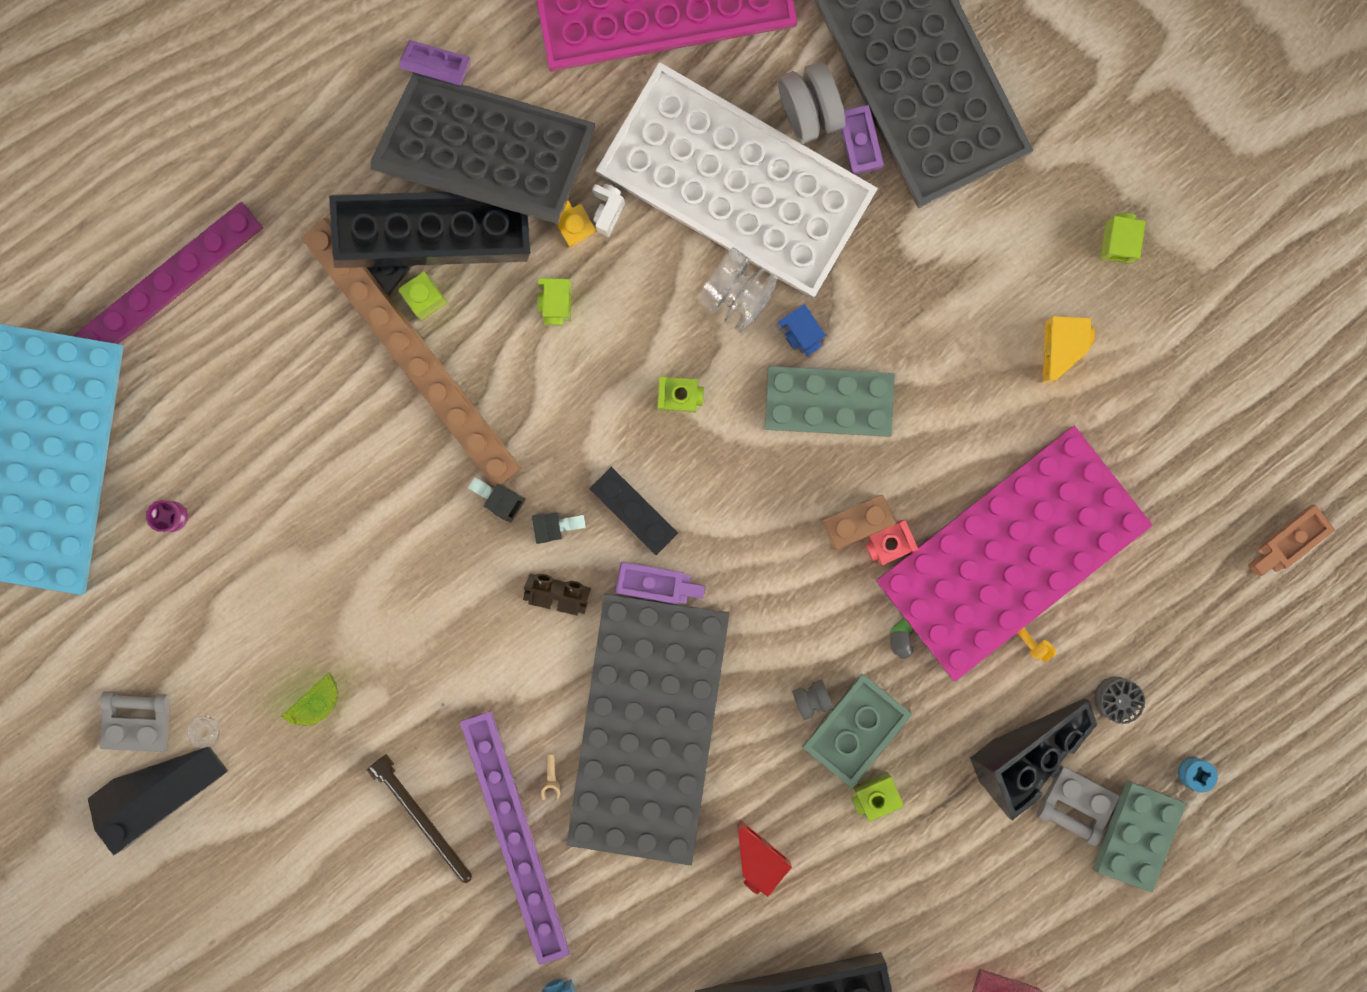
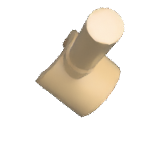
[541,754,561,801]

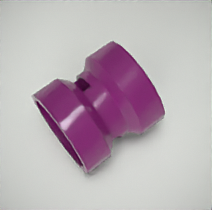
[146,500,188,532]

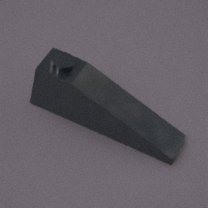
[970,698,1097,821]
[88,746,228,856]

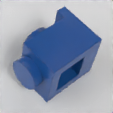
[776,304,826,357]

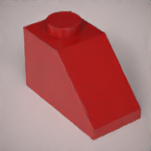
[737,820,792,897]

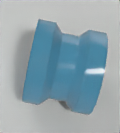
[1178,757,1218,793]

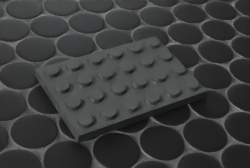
[370,72,595,224]

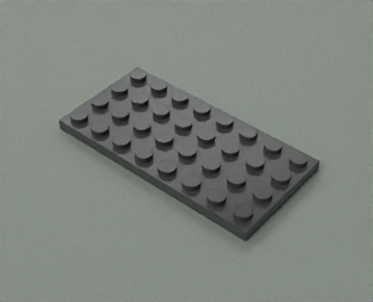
[814,0,1033,209]
[566,594,730,866]

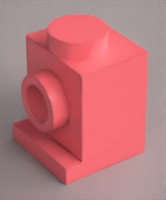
[865,520,918,565]

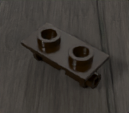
[523,574,591,616]

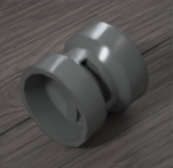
[792,679,833,720]

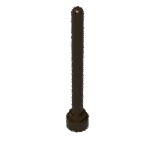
[366,754,472,883]

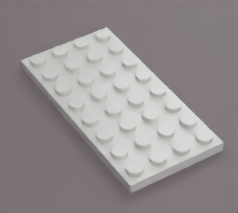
[596,62,878,299]

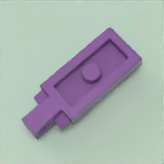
[615,561,706,604]

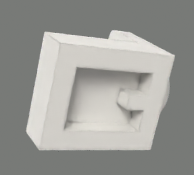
[592,184,625,238]

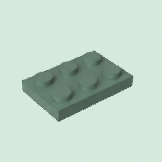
[802,673,913,788]
[1092,780,1187,893]

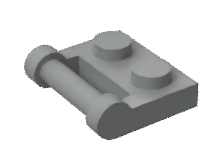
[100,691,170,752]
[1037,765,1120,847]

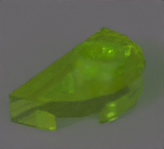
[281,672,338,726]

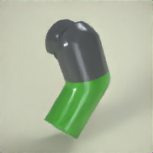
[890,618,913,659]

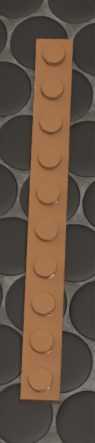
[301,218,522,488]

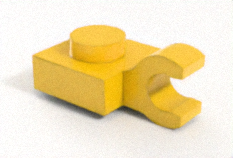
[556,201,597,248]

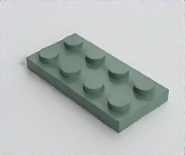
[765,366,895,437]

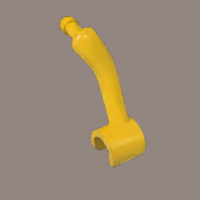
[1017,627,1056,662]

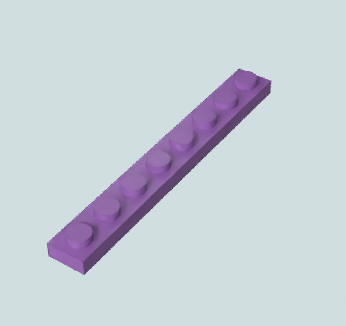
[460,710,570,965]

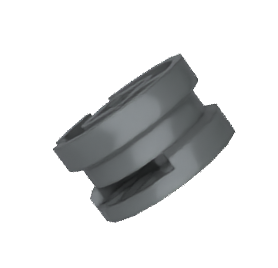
[1094,676,1145,724]

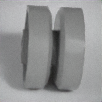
[778,61,845,144]

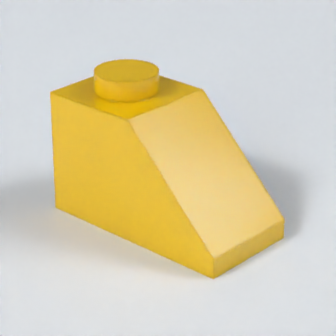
[1042,316,1095,383]

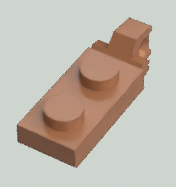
[1247,505,1335,576]

